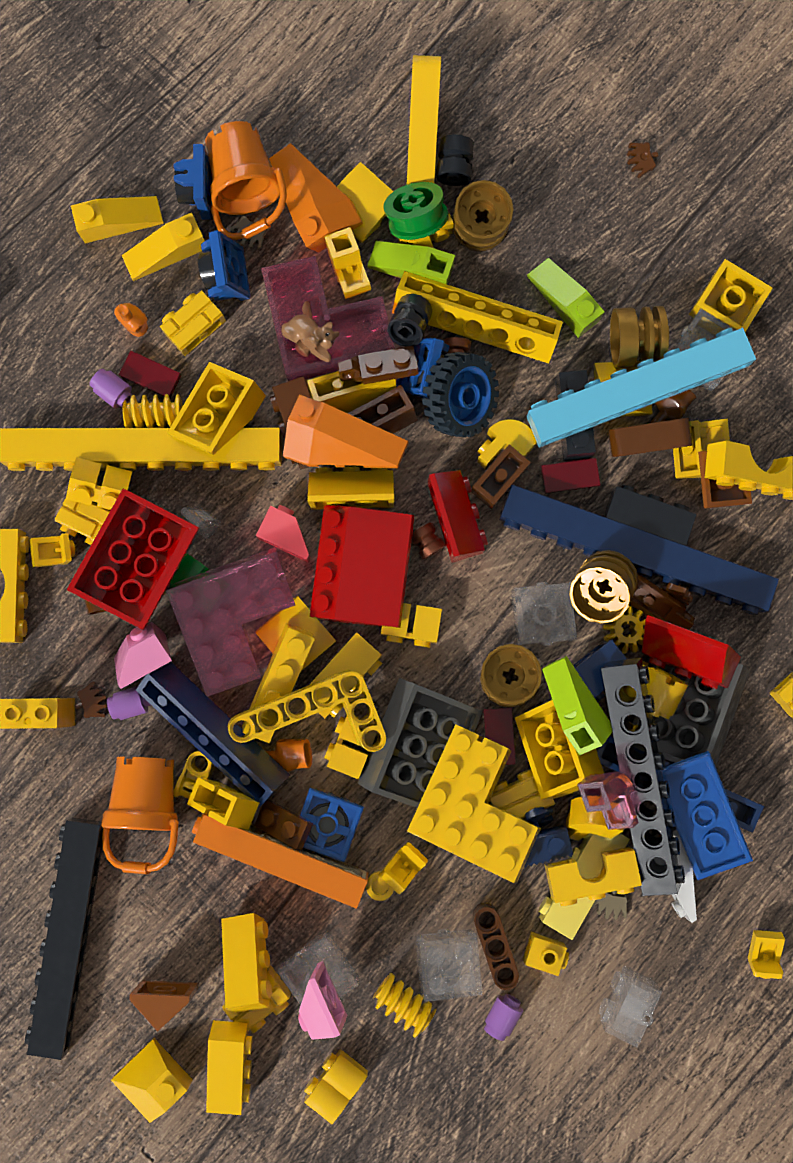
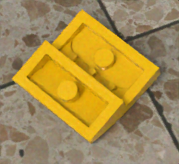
[337,162,393,243]
[673,419,730,479]
[255,596,336,671]

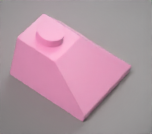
[114,622,172,689]
[298,961,347,1039]

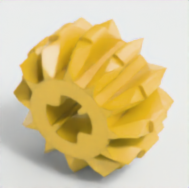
[602,606,646,654]

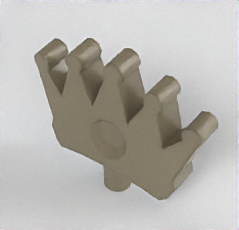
[230,216,266,249]
[591,891,627,920]

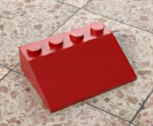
[66,488,200,630]
[309,505,414,628]

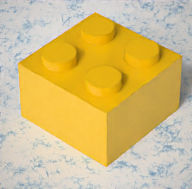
[689,259,773,333]

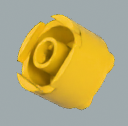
[623,661,688,719]

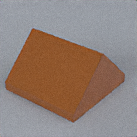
[698,451,752,509]
[129,980,199,1032]

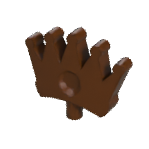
[627,142,658,178]
[662,583,693,606]
[75,681,107,718]

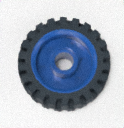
[422,352,499,438]

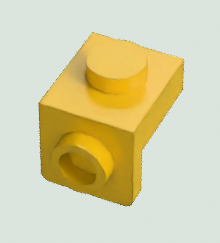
[29,533,75,567]
[378,842,428,894]
[748,930,785,979]

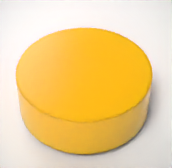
[366,871,394,901]

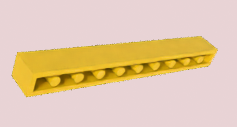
[0,428,282,471]

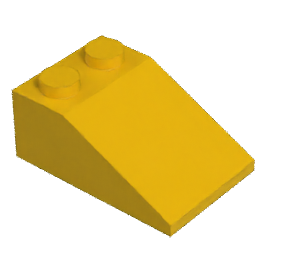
[167,362,266,455]

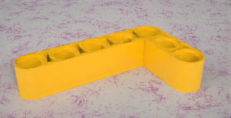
[407,55,441,184]
[228,670,386,752]

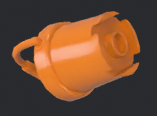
[205,121,287,240]
[102,757,179,874]

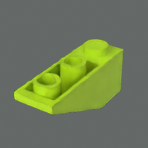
[367,241,455,285]
[542,656,613,755]

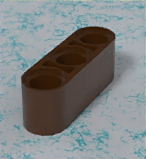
[608,417,693,457]
[472,902,519,990]

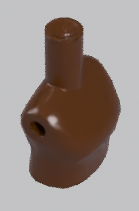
[649,390,697,424]

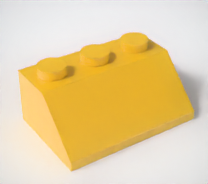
[308,467,394,510]

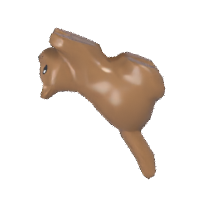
[281,301,340,362]

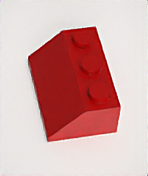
[427,470,488,563]
[642,615,741,690]

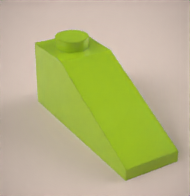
[527,258,604,338]

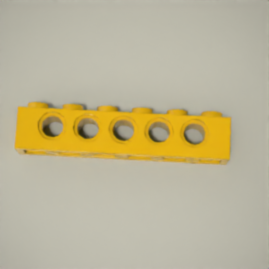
[392,271,563,364]

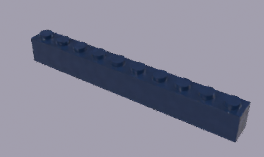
[499,485,779,615]

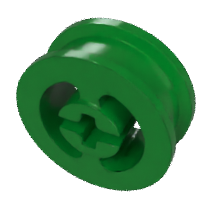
[383,182,448,240]

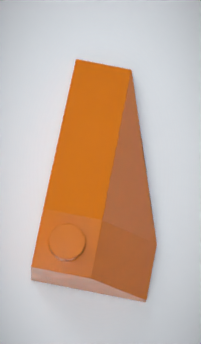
[269,143,363,253]
[283,395,409,468]

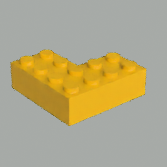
[407,724,541,883]

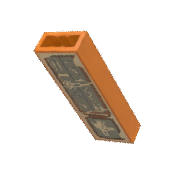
[192,814,369,909]

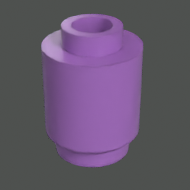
[90,368,132,409]
[107,686,151,720]
[484,994,523,1041]

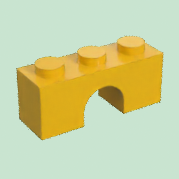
[544,847,642,906]

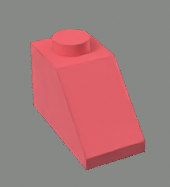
[256,505,311,562]

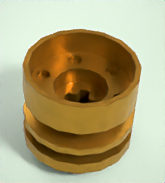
[452,180,514,252]
[610,306,669,367]
[570,550,638,624]
[480,644,542,707]

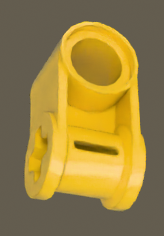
[174,750,215,799]

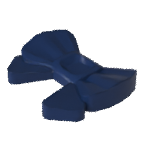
[525,807,554,830]

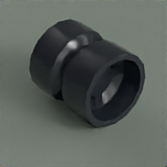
[437,134,474,186]
[387,294,432,347]

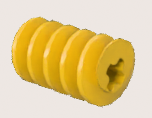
[123,394,183,428]
[373,973,437,1038]

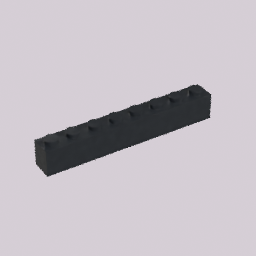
[25,817,103,1060]

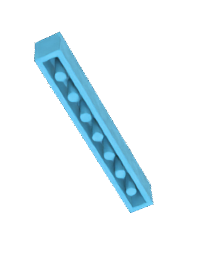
[527,328,756,448]

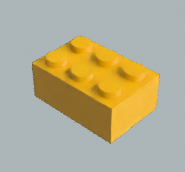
[515,700,606,800]

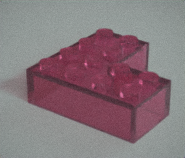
[261,256,395,381]
[166,547,295,697]

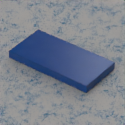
[662,751,753,880]

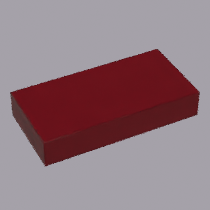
[119,350,182,398]
[540,458,600,494]
[483,708,515,765]

